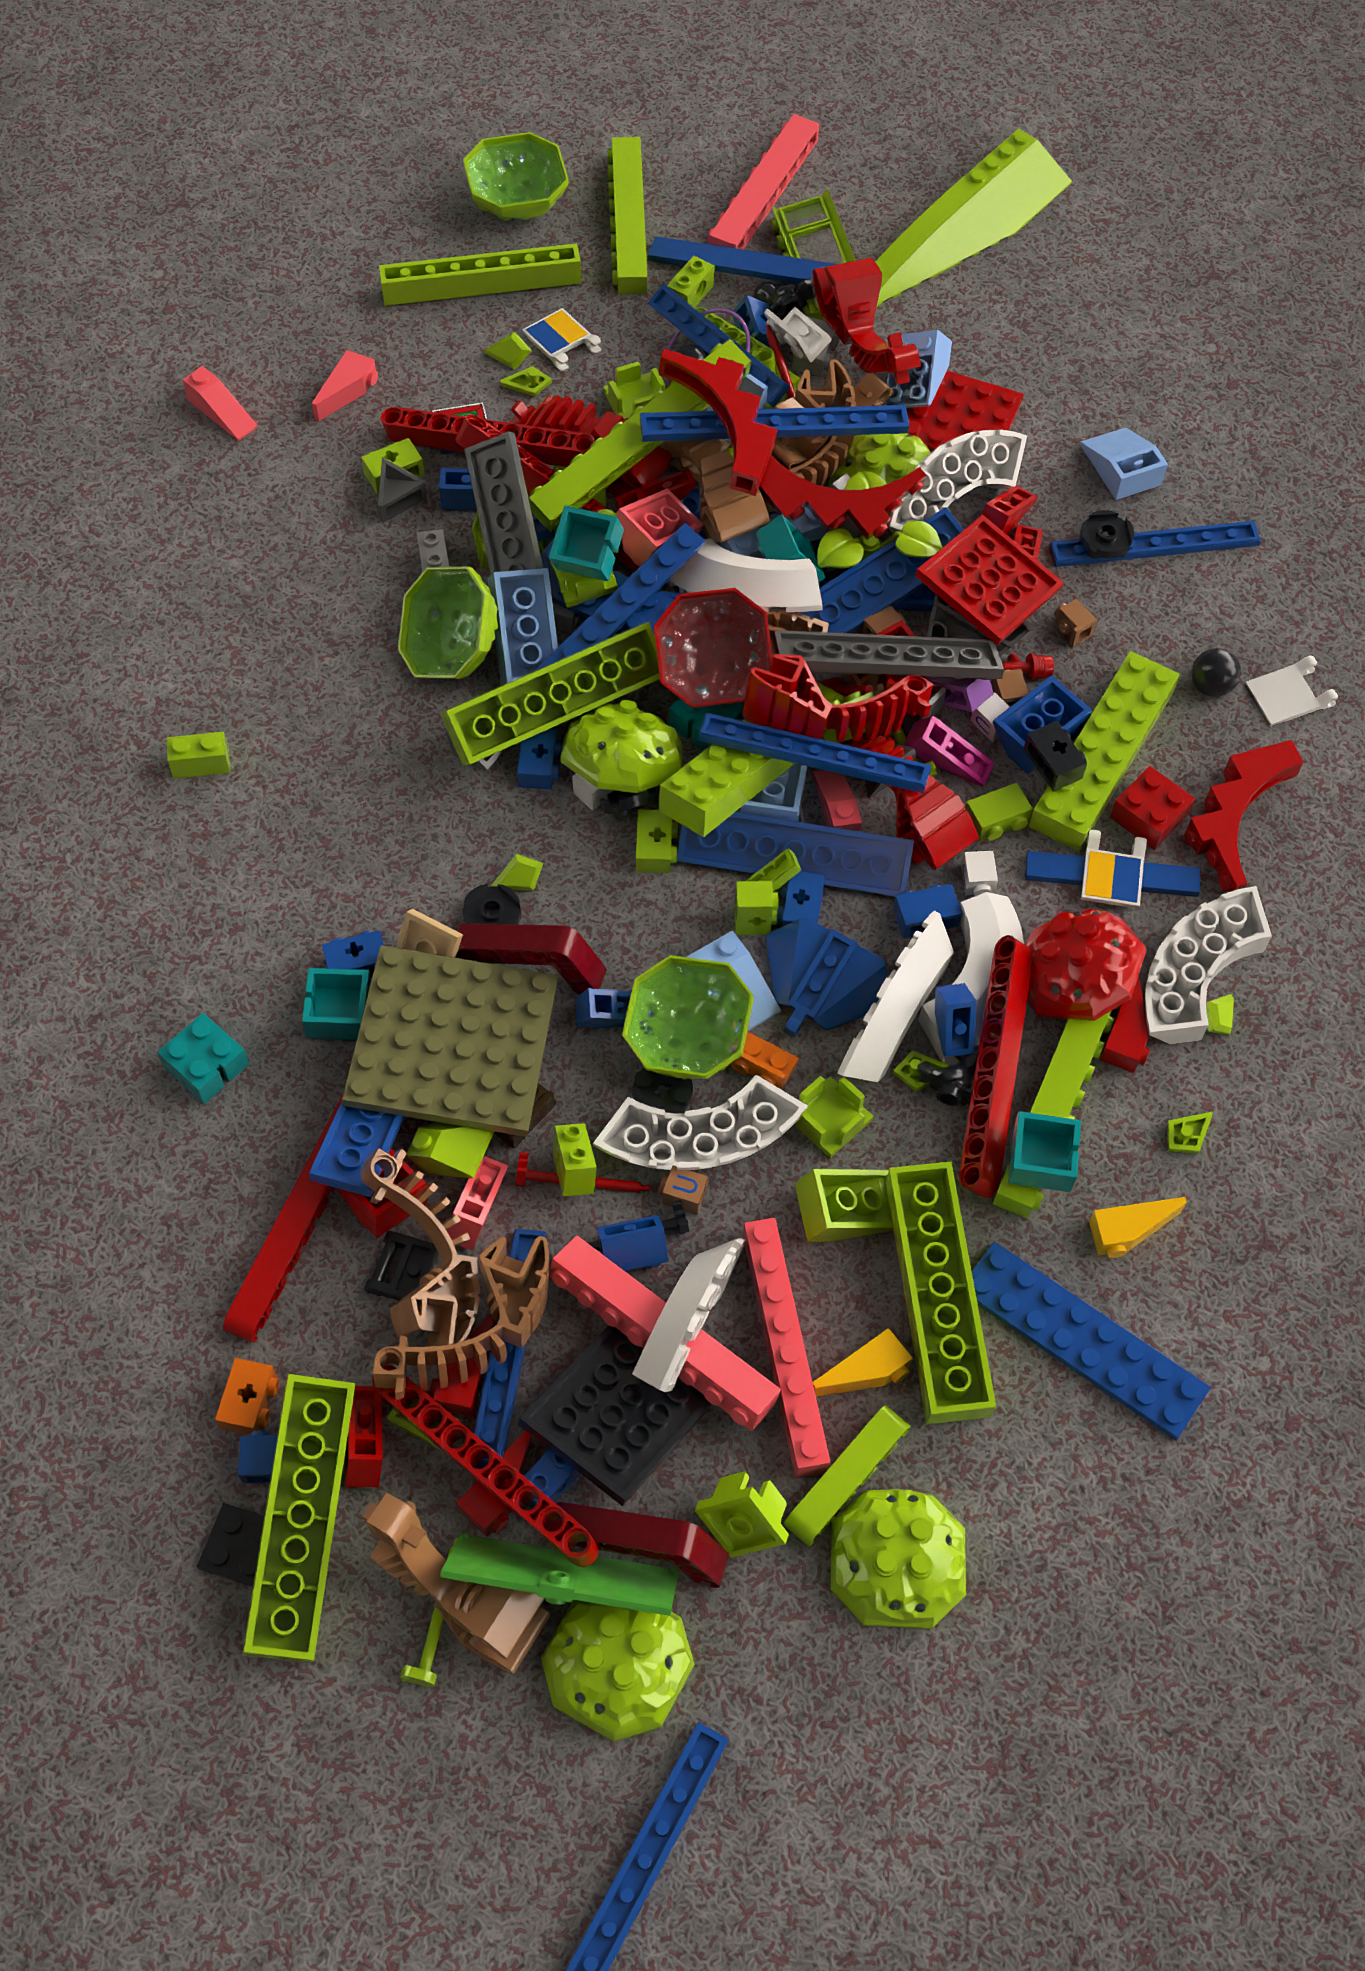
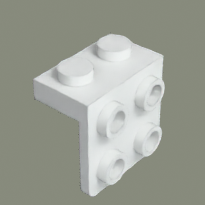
[764,307,832,363]

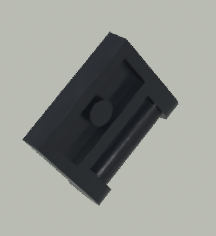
[364,1231,439,1301]

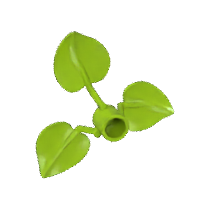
[817,471,943,568]

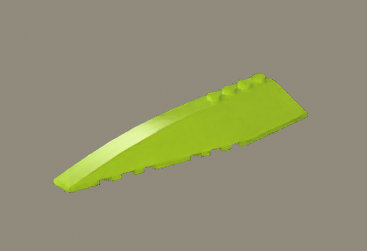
[875,128,1072,307]

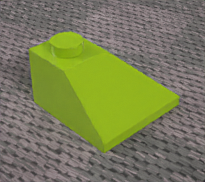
[406,1122,494,1179]

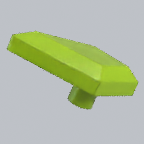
[484,332,532,369]
[500,366,552,397]
[491,853,543,891]
[1206,994,1234,1035]
[893,1050,951,1091]
[1167,1112,1213,1154]

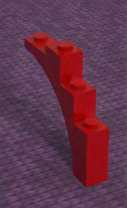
[659,349,778,496]
[759,455,926,540]
[1185,740,1303,893]

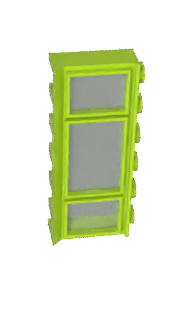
[770,188,856,321]

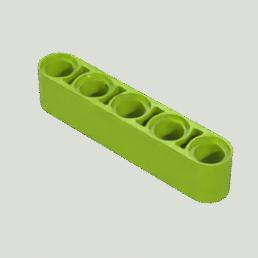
[695,307,777,375]
[783,1405,911,1547]

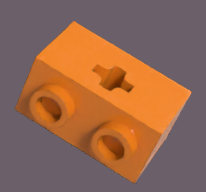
[215,1358,280,1435]

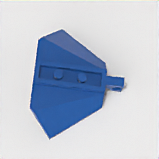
[766,917,888,1037]

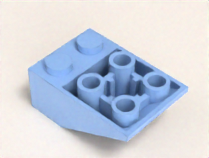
[884,330,952,408]
[1080,427,1168,500]

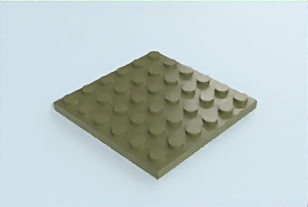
[342,945,558,1137]

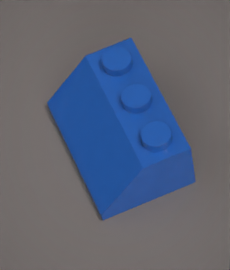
[993,676,1092,774]

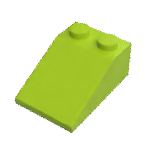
[794,1169,894,1242]

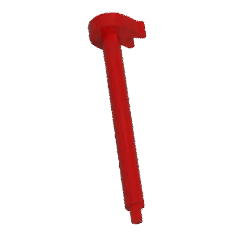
[765,325,796,399]
[516,1152,650,1193]

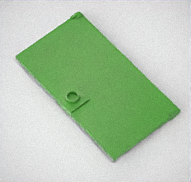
[440,1532,680,1616]

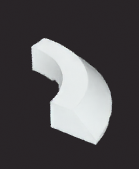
[887,430,1027,534]
[666,539,823,612]
[1145,886,1272,1044]
[919,892,1024,1065]
[837,911,954,1082]
[593,1075,808,1170]
[632,1238,746,1392]

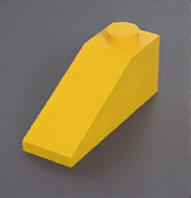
[1089,1197,1187,1258]
[813,1328,913,1397]

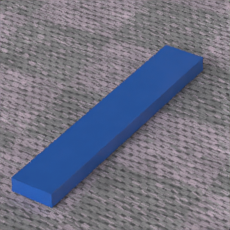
[1025,851,1200,897]

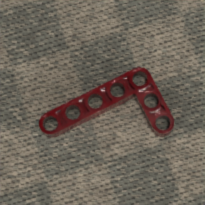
[455,923,607,995]
[548,1502,729,1588]

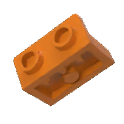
[730,1031,799,1090]

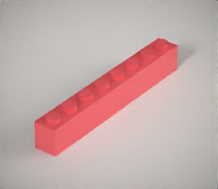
[707,114,819,250]
[743,1218,831,1479]
[549,1235,781,1431]

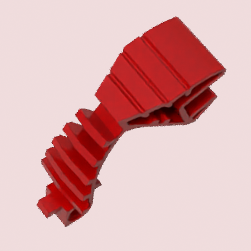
[812,258,921,385]
[509,395,673,496]
[742,654,933,742]
[839,732,979,870]

